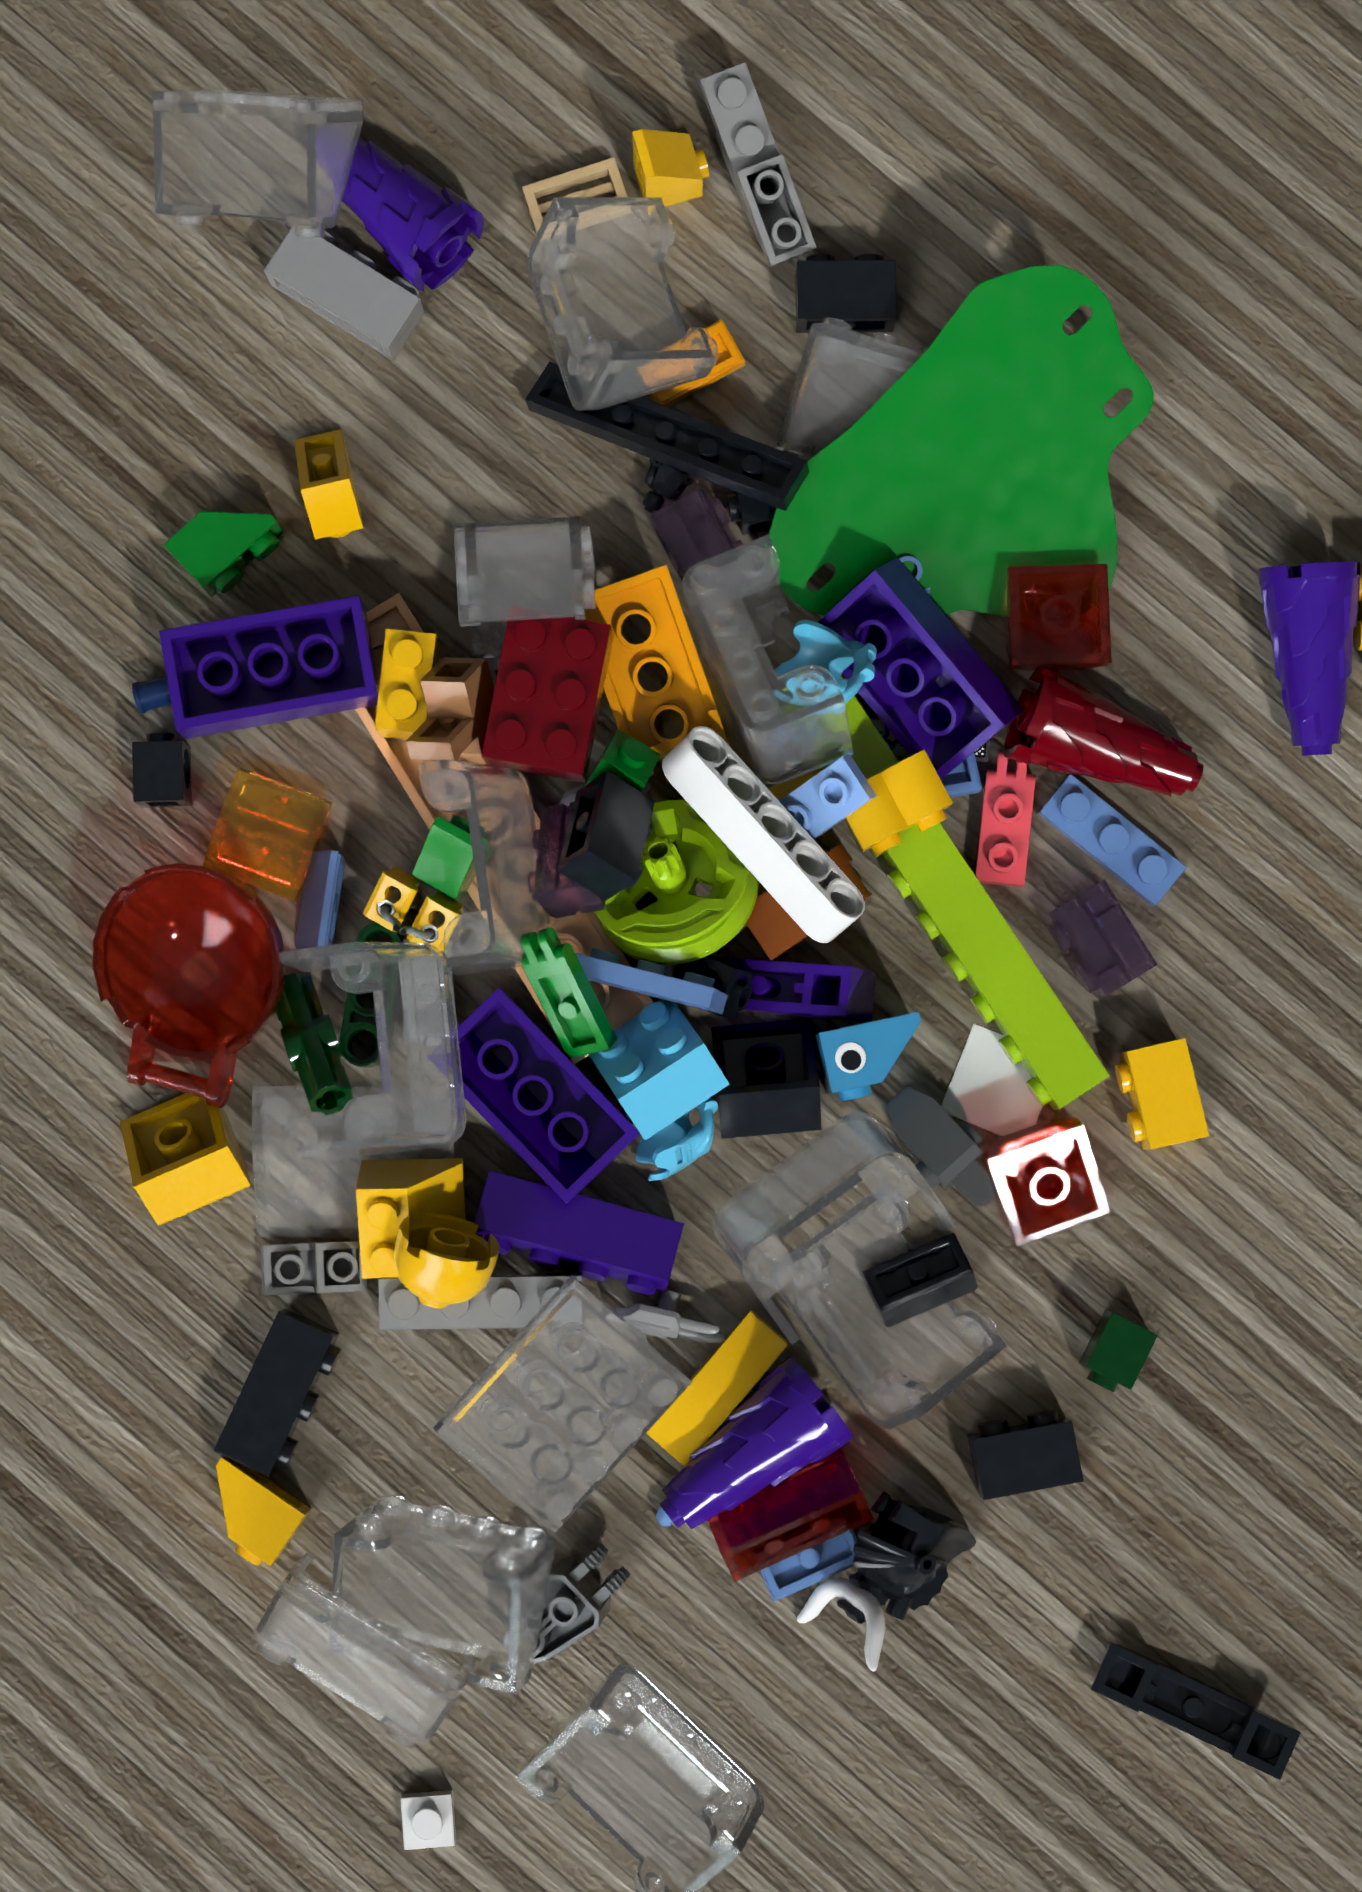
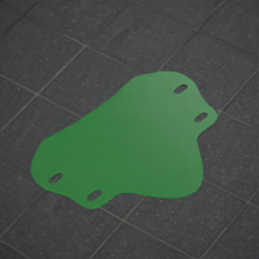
[769,265,1154,622]

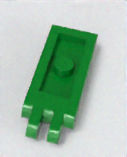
[521,928,617,1058]

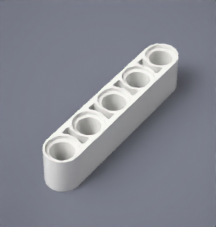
[662,726,865,943]

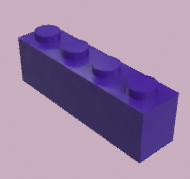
[474,1170,684,1295]

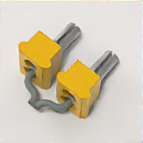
[363,866,464,956]

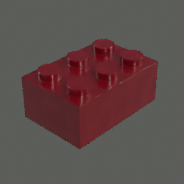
[481,606,614,783]

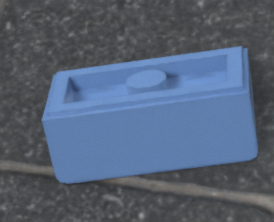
[295,850,346,954]

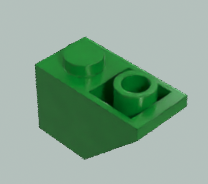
[164,511,283,598]
[412,815,489,902]

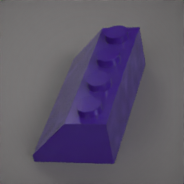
[817,558,1024,779]
[426,988,641,1204]

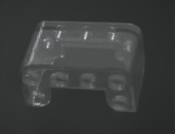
[454,517,597,658]
[682,535,854,785]

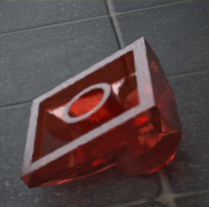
[1006,564,1112,671]
[984,1118,1110,1246]

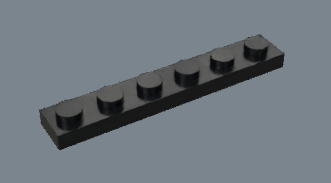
[525,361,809,511]

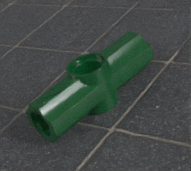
[270,972,353,1115]

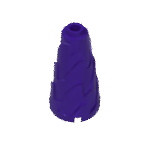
[308,123,484,292]
[1259,561,1361,756]
[659,1356,854,1529]

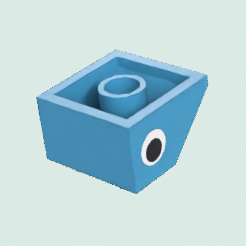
[814,1011,921,1101]

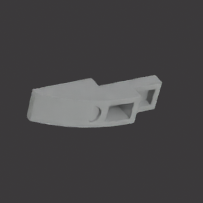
[698,62,817,267]

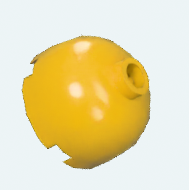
[393,1213,500,1308]

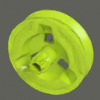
[587,800,759,965]

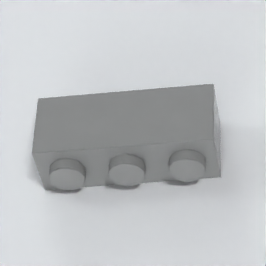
[264,222,424,361]

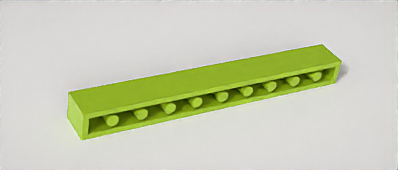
[777,676,1110,1110]

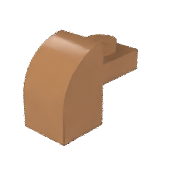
[406,657,494,764]

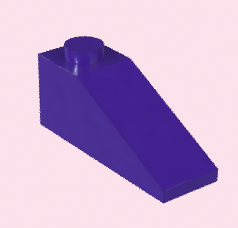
[714,957,876,1022]

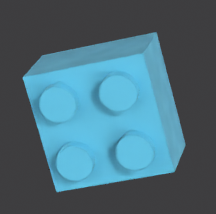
[589,999,730,1140]

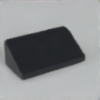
[862,1232,978,1327]

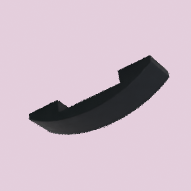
[1090,1642,1301,1780]

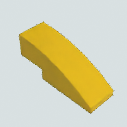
[646,1310,789,1467]

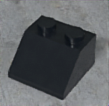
[711,1018,822,1139]

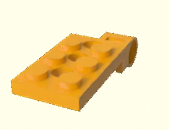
[572,565,730,754]

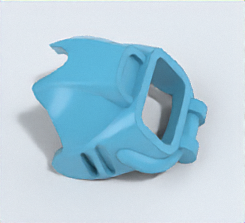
[771,620,877,709]
[623,1096,719,1181]

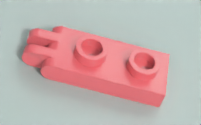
[974,751,1036,887]

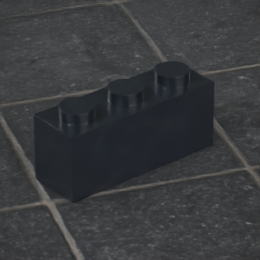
[213,1309,342,1477]

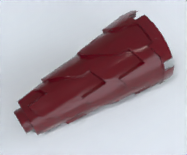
[1003,664,1204,797]

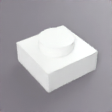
[400,1790,456,1850]

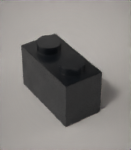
[795,254,897,333]
[557,771,655,901]
[967,1410,1084,1500]

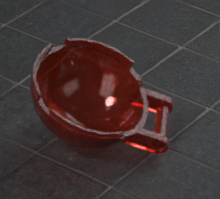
[92,863,287,1108]

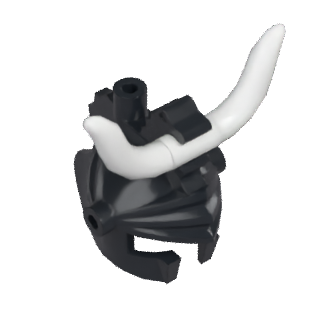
[797,1491,976,1671]

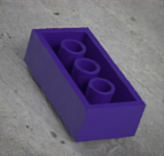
[159,596,379,739]

